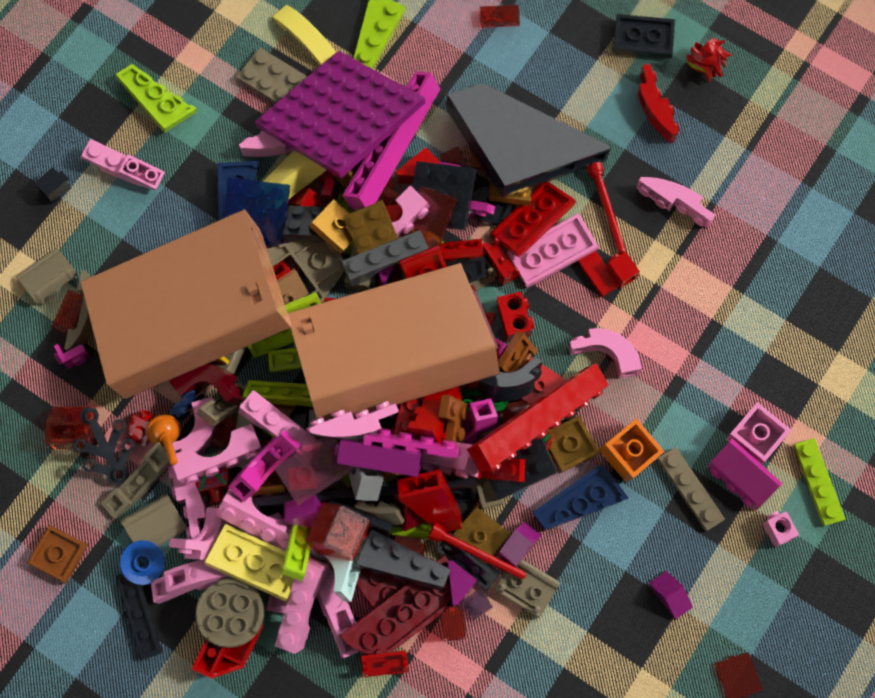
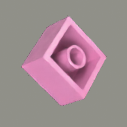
[726,402,791,465]

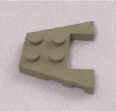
[267,241,344,303]

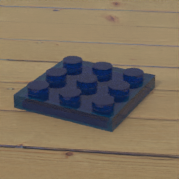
[224,178,290,246]

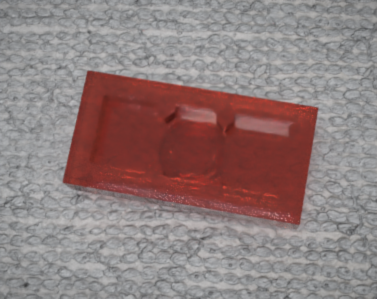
[51,290,84,334]

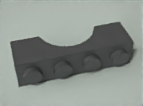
[342,230,429,287]

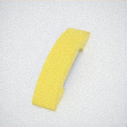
[272,5,336,66]

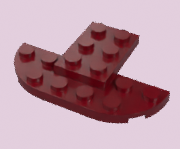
[338,555,451,654]

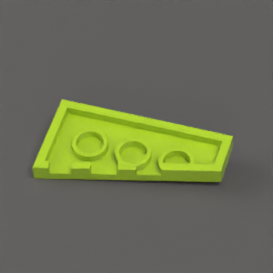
[116,64,197,133]

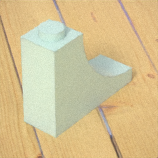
[310,529,366,602]

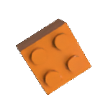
[599,418,665,483]

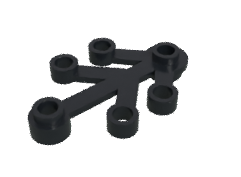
[72,407,136,485]

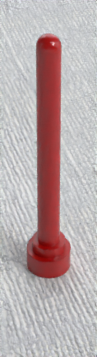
[586,162,626,255]
[427,522,526,579]

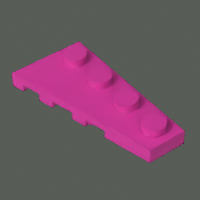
[363,428,461,458]

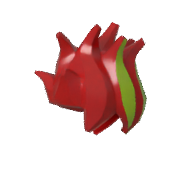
[686,38,732,82]

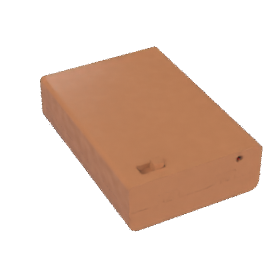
[81,209,292,399]
[288,263,500,421]

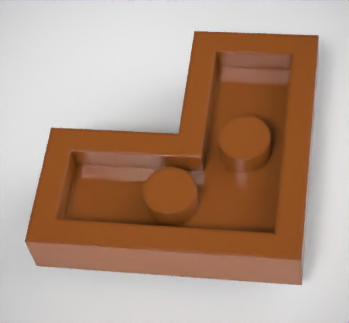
[439,395,468,443]

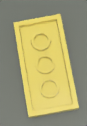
[205,524,294,602]

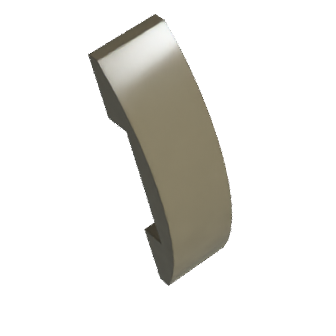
[64,270,93,351]
[101,442,170,519]

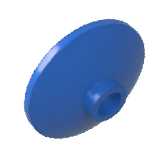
[120,540,165,585]

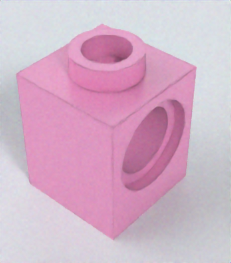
[763,511,799,548]

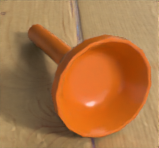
[146,414,181,465]

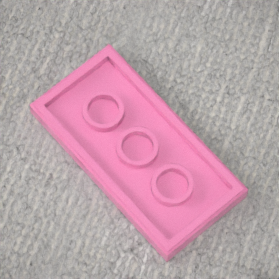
[506,213,599,288]

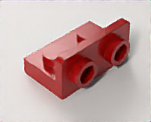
[440,238,484,261]

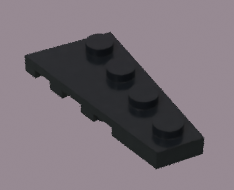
[354,529,450,591]

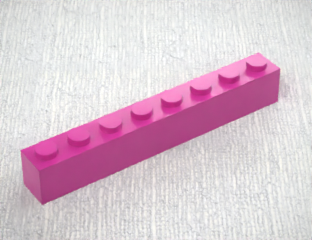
[343,71,441,211]

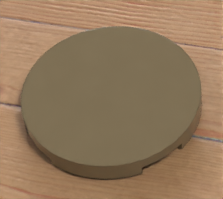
[195,579,264,648]

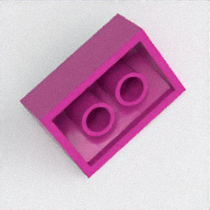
[707,439,783,511]

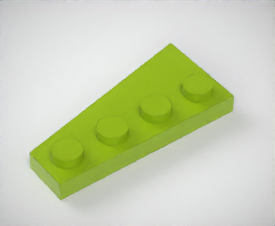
[354,0,406,69]

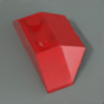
[191,623,264,679]

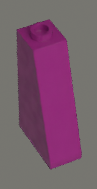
[334,438,424,477]

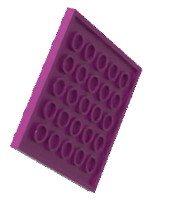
[255,51,426,178]

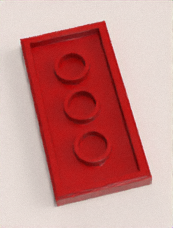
[490,182,576,258]

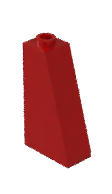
[397,469,463,532]

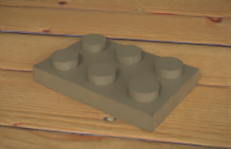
[237,48,308,104]

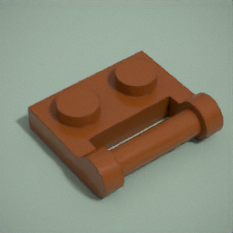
[498,331,538,373]

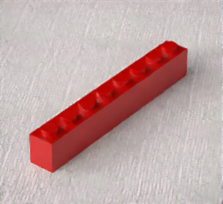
[467,363,609,473]

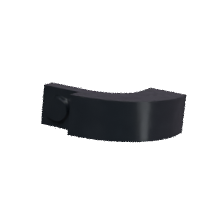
[466,357,542,401]

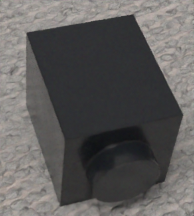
[34,167,71,204]

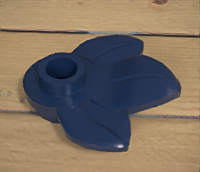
[169,390,205,422]

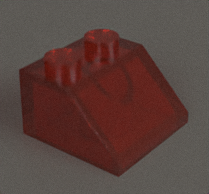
[305,502,371,561]

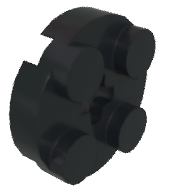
[472,185,512,226]

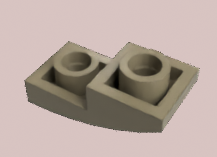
[354,500,405,525]

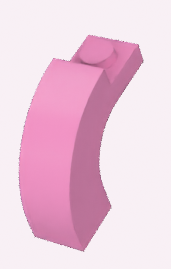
[568,328,642,378]
[163,397,219,455]
[169,508,235,560]

